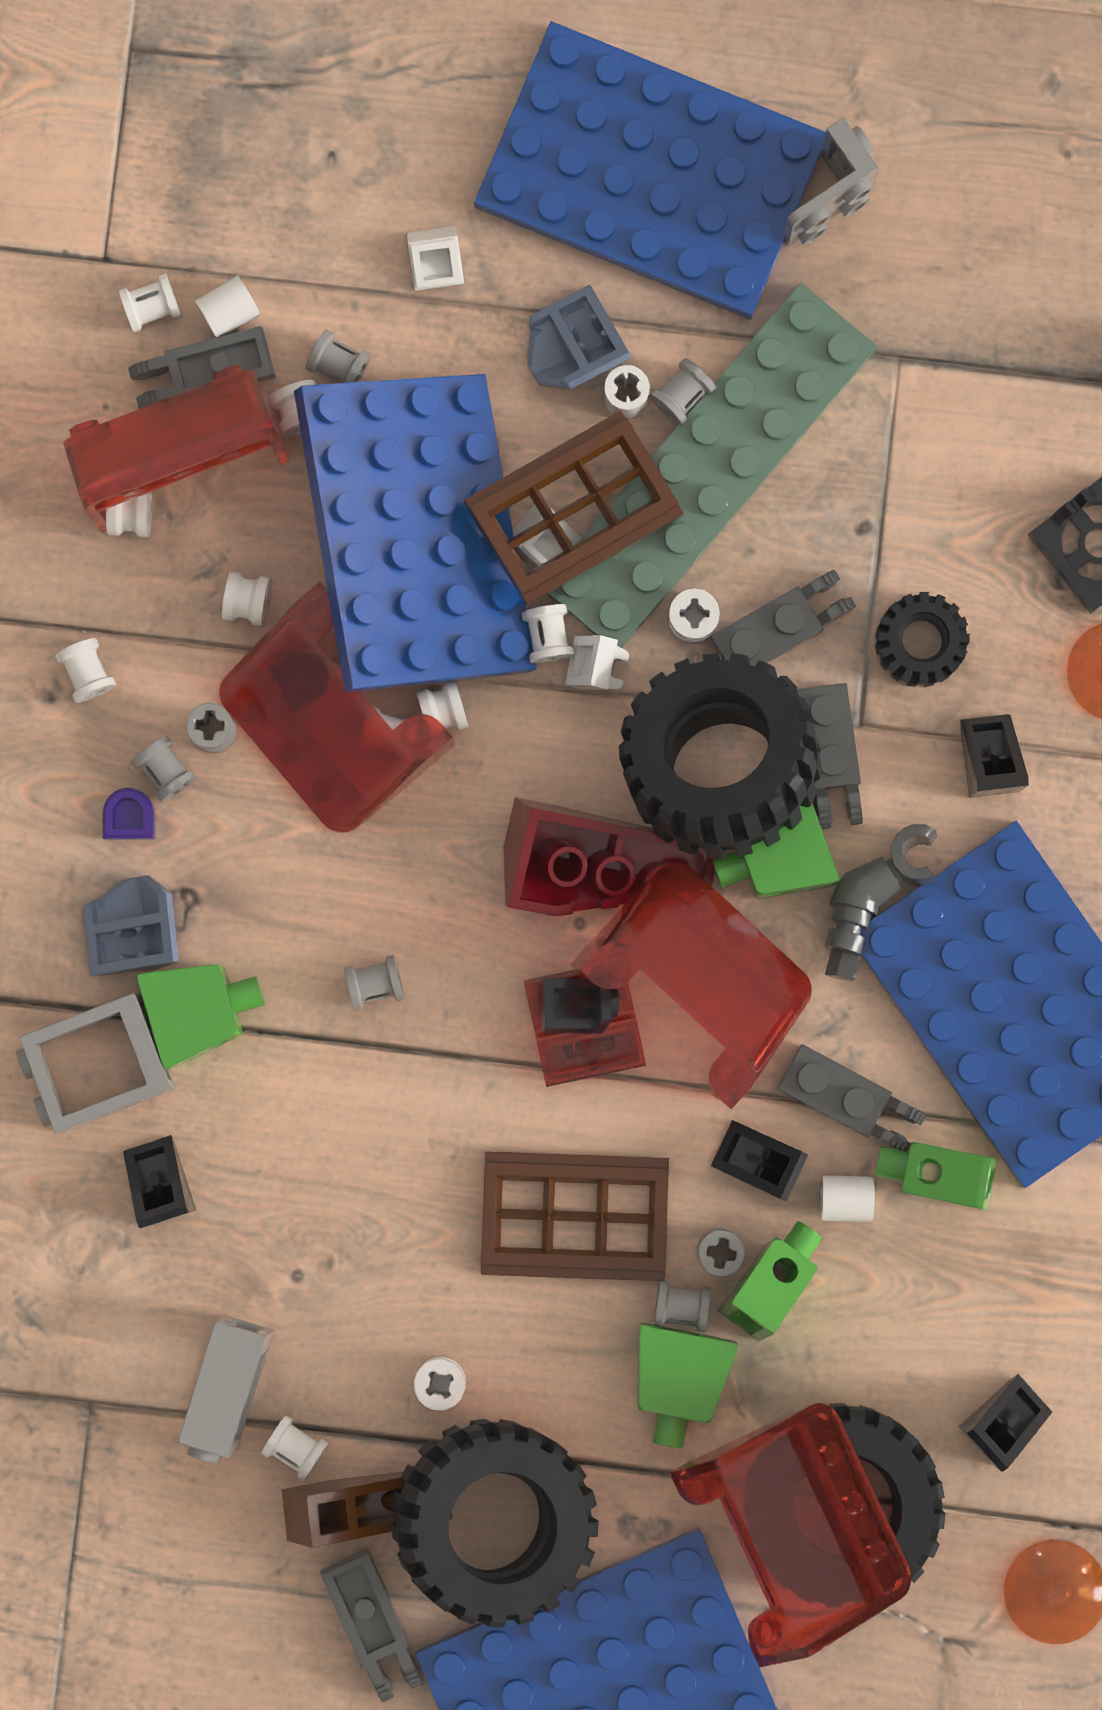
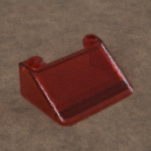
[219,581,455,833]
[570,862,812,1109]
[669,1403,911,1668]

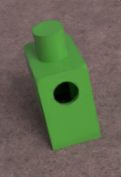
[711,804,840,899]
[136,964,265,1069]
[875,1142,997,1210]
[718,1221,822,1341]
[638,1322,738,1448]

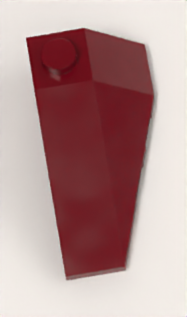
[503,797,715,916]

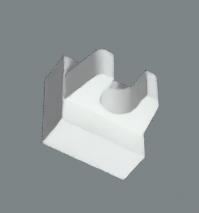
[565,635,629,690]

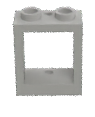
[16,993,176,1133]
[178,1315,274,1463]

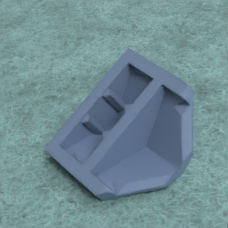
[528,285,631,389]
[84,875,179,976]

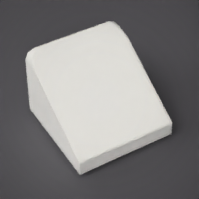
[407,226,464,291]
[513,504,581,567]

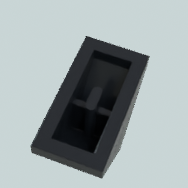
[960,714,1029,798]
[711,1120,808,1201]
[123,1135,196,1229]
[959,1374,1052,1472]

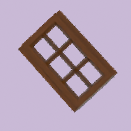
[464,410,684,606]
[481,1151,669,1281]

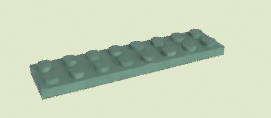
[547,283,878,648]

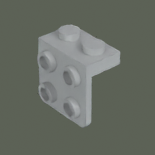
[784,117,878,246]

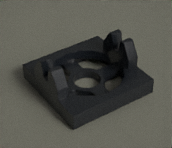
[1028,477,1102,614]

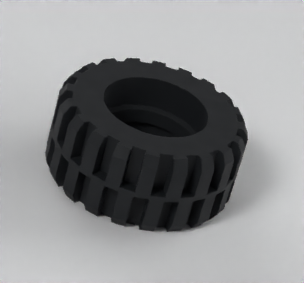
[619,652,822,859]
[743,1403,946,1610]
[391,1419,599,1628]

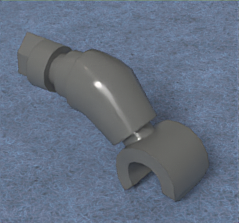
[825,824,937,981]

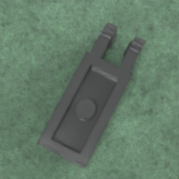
[128,326,276,410]
[710,570,857,666]
[797,683,863,829]
[777,1044,926,1151]
[320,1549,423,1702]

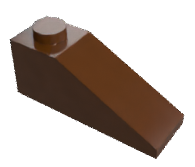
[281,1472,452,1548]

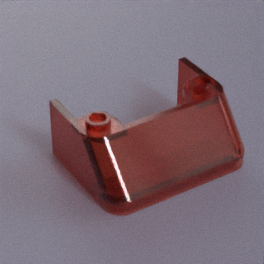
[63,365,289,533]

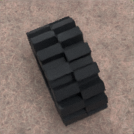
[875,592,970,687]

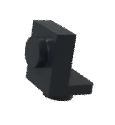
[540,972,619,1034]

